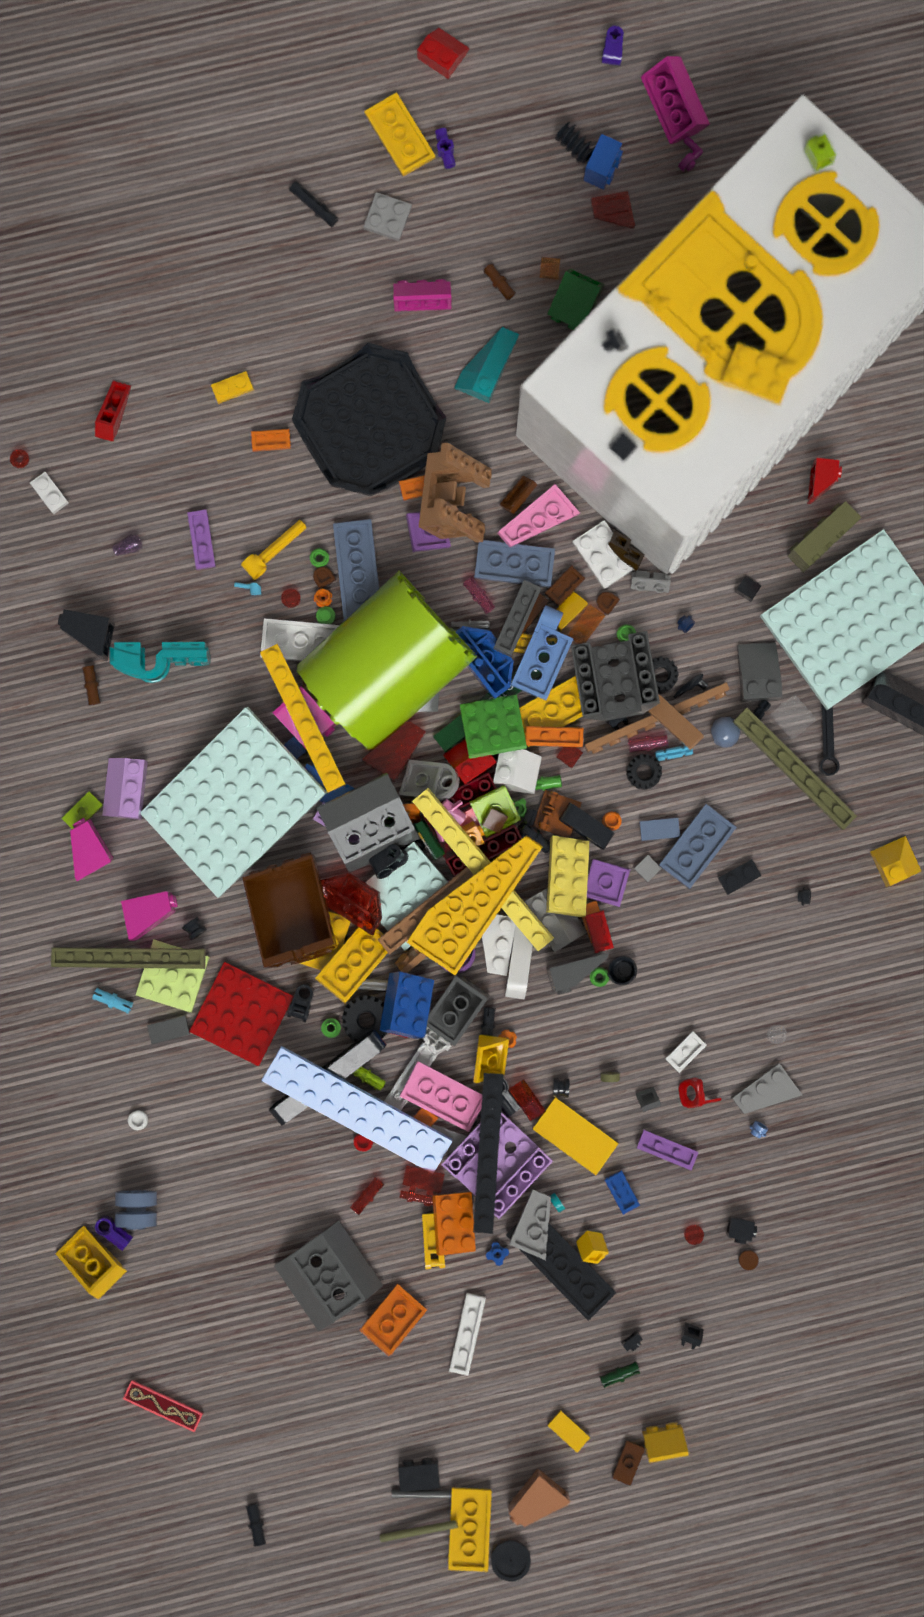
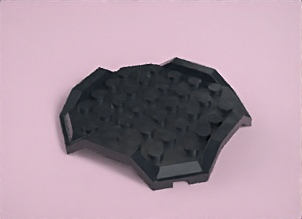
[292,343,447,496]

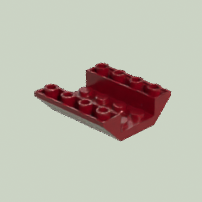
[422,773,522,877]

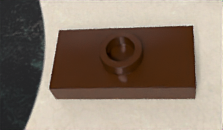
[499,476,537,514]
[545,565,585,607]
[612,1440,645,1486]

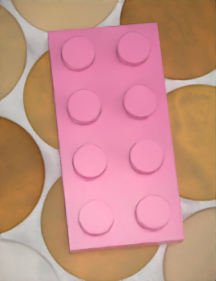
[399,1061,482,1132]

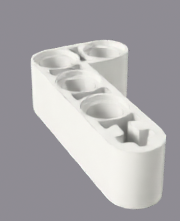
[505,925,533,999]

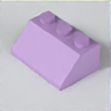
[102,758,148,820]

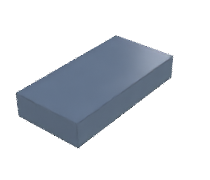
[639,818,680,841]

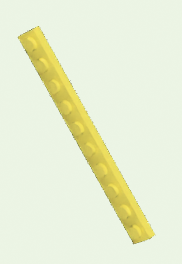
[412,788,554,951]

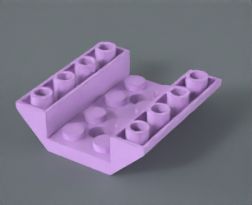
[441,1112,553,1219]

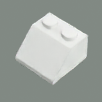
[493,749,542,794]

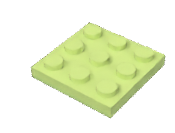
[136,939,210,1013]

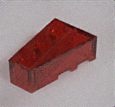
[362,721,426,782]

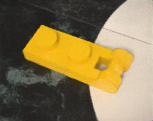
[422,1213,445,1269]

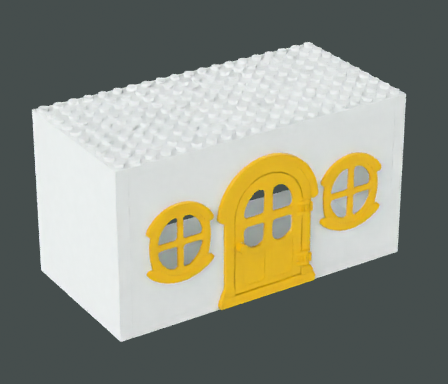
[516,95,924,574]

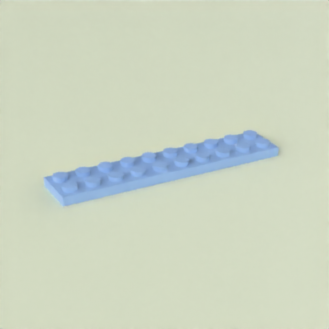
[262,1046,453,1174]

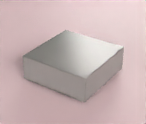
[634,855,662,882]

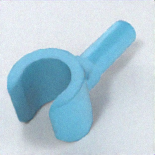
[234,582,261,595]

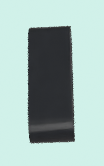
[559,803,615,850]

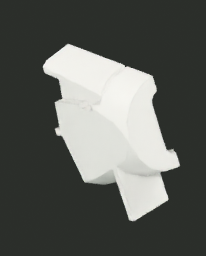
[418,1027,451,1056]

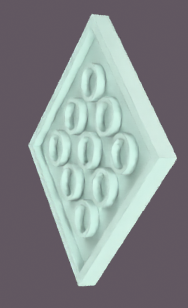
[355,842,448,951]

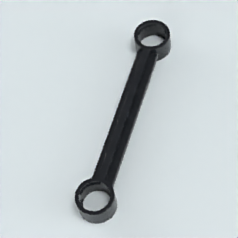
[819,703,840,777]

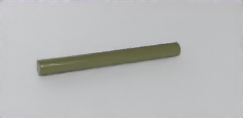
[380,1520,458,1542]

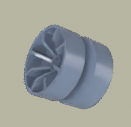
[115,1190,157,1230]

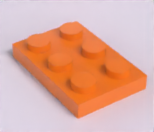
[432,1192,476,1256]
[359,1284,427,1356]

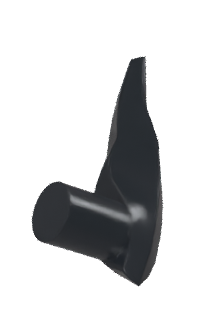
[673,674,708,698]

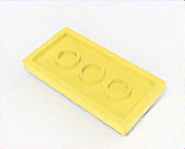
[546,835,590,917]

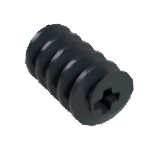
[555,122,595,163]

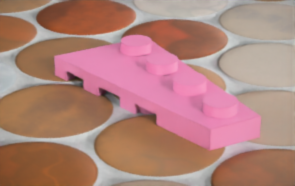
[498,484,580,547]

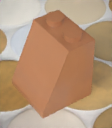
[508,1468,570,1527]

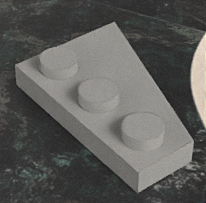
[732,1063,802,1114]
[509,1189,551,1260]

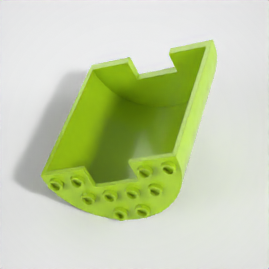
[296,570,478,750]

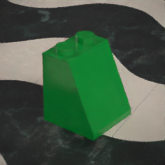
[547,269,605,331]

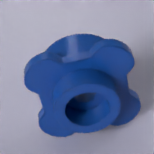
[486,1242,509,1266]

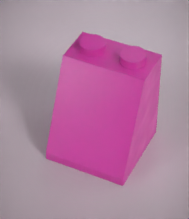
[272,686,336,750]
[70,818,113,881]
[121,891,178,941]

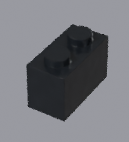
[398,1458,440,1492]

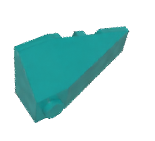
[454,327,520,403]

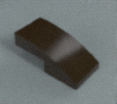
[608,531,645,571]

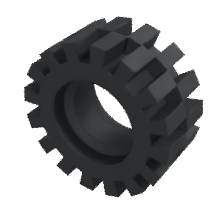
[652,656,679,693]
[626,754,662,790]

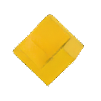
[576,1231,609,1264]

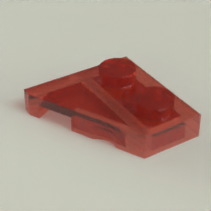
[590,191,635,229]

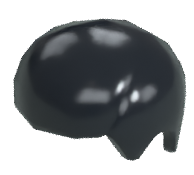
[607,956,637,986]

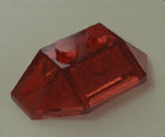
[321,873,382,935]

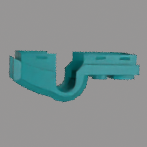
[110,642,211,683]

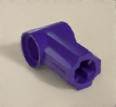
[95,1216,133,1251]

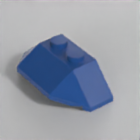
[456,626,514,699]

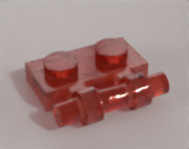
[399,1165,445,1207]

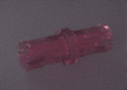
[463,577,496,614]
[628,734,668,752]

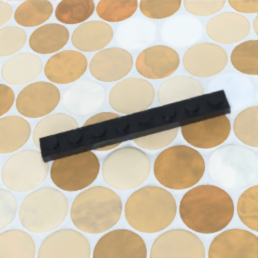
[473,1073,504,1234]

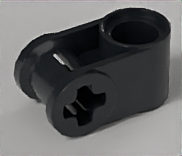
[369,844,408,879]
[287,984,314,1023]

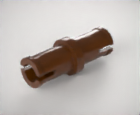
[483,264,516,301]
[82,665,101,706]

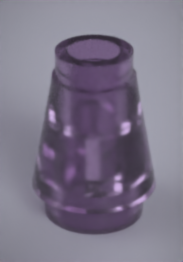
[112,534,143,556]

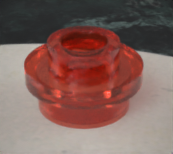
[10,449,29,469]

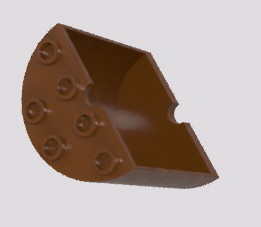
[242,853,337,968]

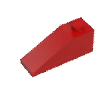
[95,381,131,442]

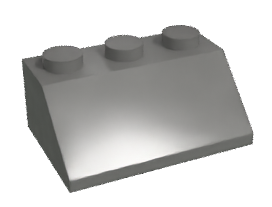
[525,888,587,952]

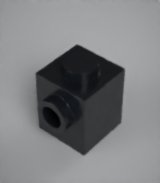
[726,1216,757,1244]

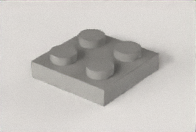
[364,192,412,241]

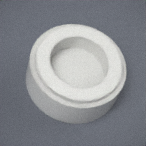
[128,1110,148,1130]

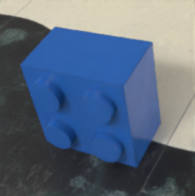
[584,134,624,190]

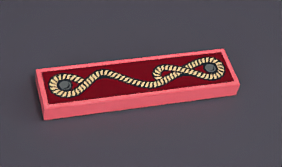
[123,1380,203,1432]

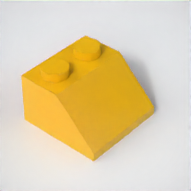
[642,1422,689,1463]

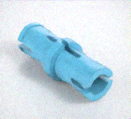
[92,988,133,1014]

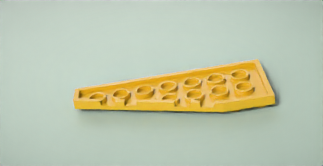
[406,835,543,975]

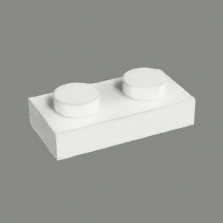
[30,472,68,514]
[665,1031,707,1073]

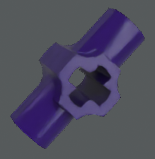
[435,128,456,169]

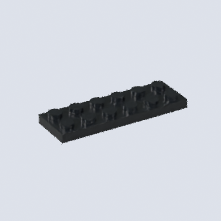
[505,1222,616,1321]

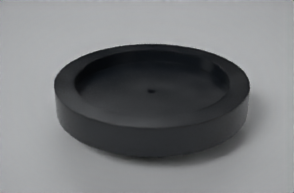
[491,1540,531,1582]

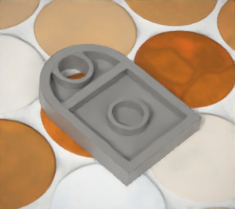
[399,760,459,802]

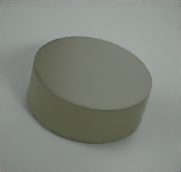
[600,1072,620,1082]

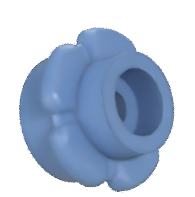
[749,1121,768,1138]

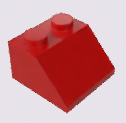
[417,28,470,79]
[807,458,842,504]
[443,739,497,785]

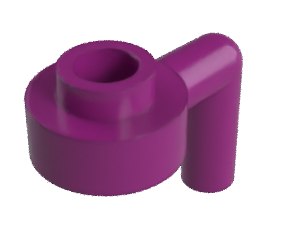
[678,136,703,172]

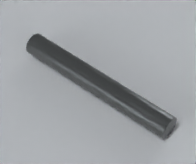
[392,1490,451,1498]

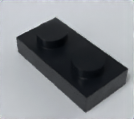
[718,859,761,895]

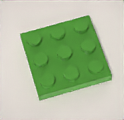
[460,694,527,759]

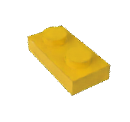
[211,371,254,404]

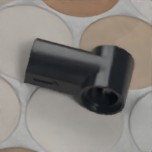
[501,1079,520,1117]

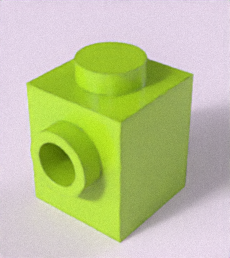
[804,134,836,172]

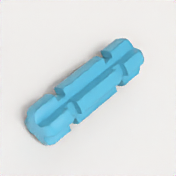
[655,745,693,761]

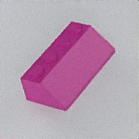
[641,56,710,144]

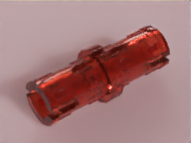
[350,1177,384,1215]

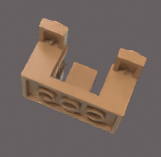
[419,443,492,543]

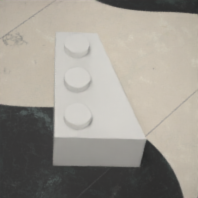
[482,915,515,976]

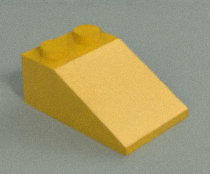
[55,1226,127,1299]

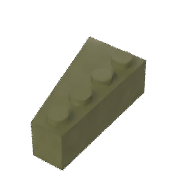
[788,501,862,573]

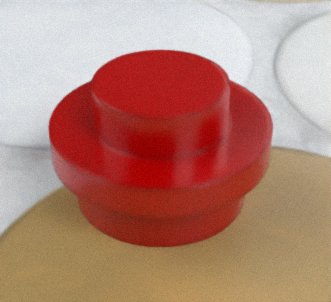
[354,1134,373,1152]

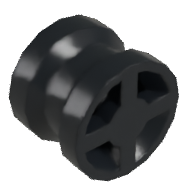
[182,917,207,941]
[553,1078,570,1098]

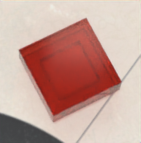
[556,747,583,769]

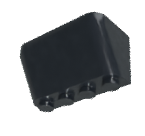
[862,672,924,736]

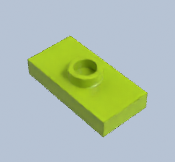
[61,791,103,829]

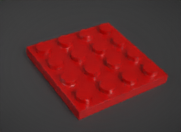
[189,962,294,1066]

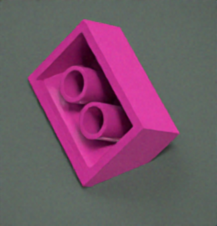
[393,279,451,312]

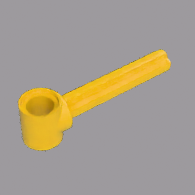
[241,520,307,580]

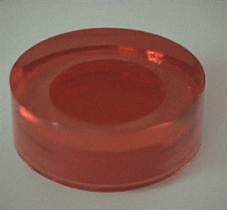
[281,588,301,609]
[684,1224,704,1245]

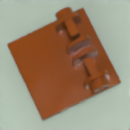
[533,790,582,838]

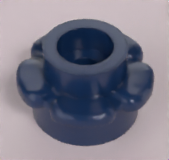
[677,615,695,633]

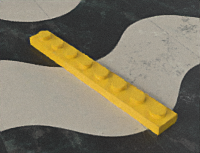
[260,644,346,793]

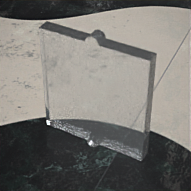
[770,694,816,740]

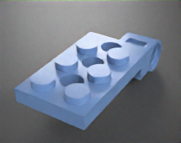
[511,605,573,701]

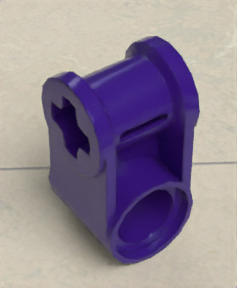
[602,26,624,66]

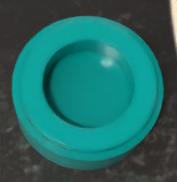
[550,1192,565,1212]

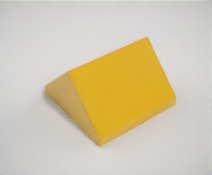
[473,1035,509,1083]

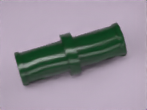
[599,1361,640,1388]

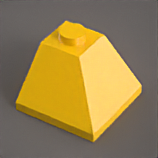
[870,836,921,887]

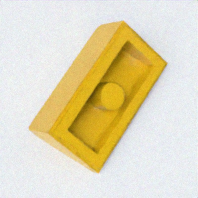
[556,592,588,632]

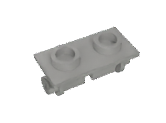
[630,570,671,593]

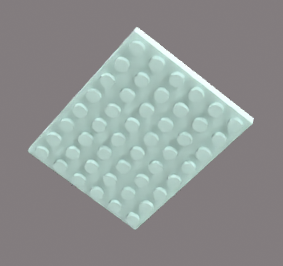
[760,529,924,710]
[141,707,327,898]

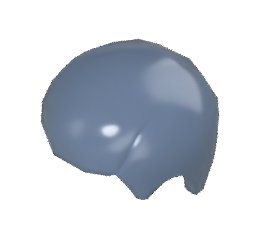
[711,717,740,748]

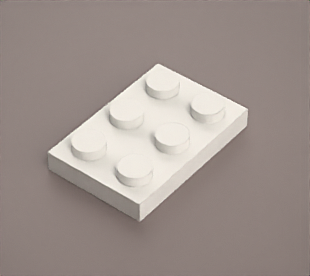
[572,520,634,590]

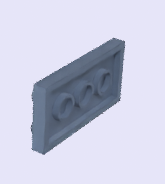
[474,540,555,588]
[659,804,737,889]

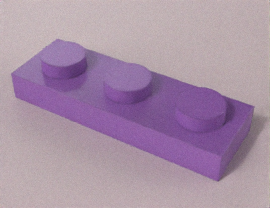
[188,510,216,570]
[636,1130,699,1170]

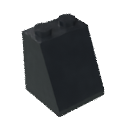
[58,609,115,661]

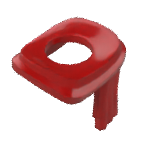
[679,1078,722,1108]

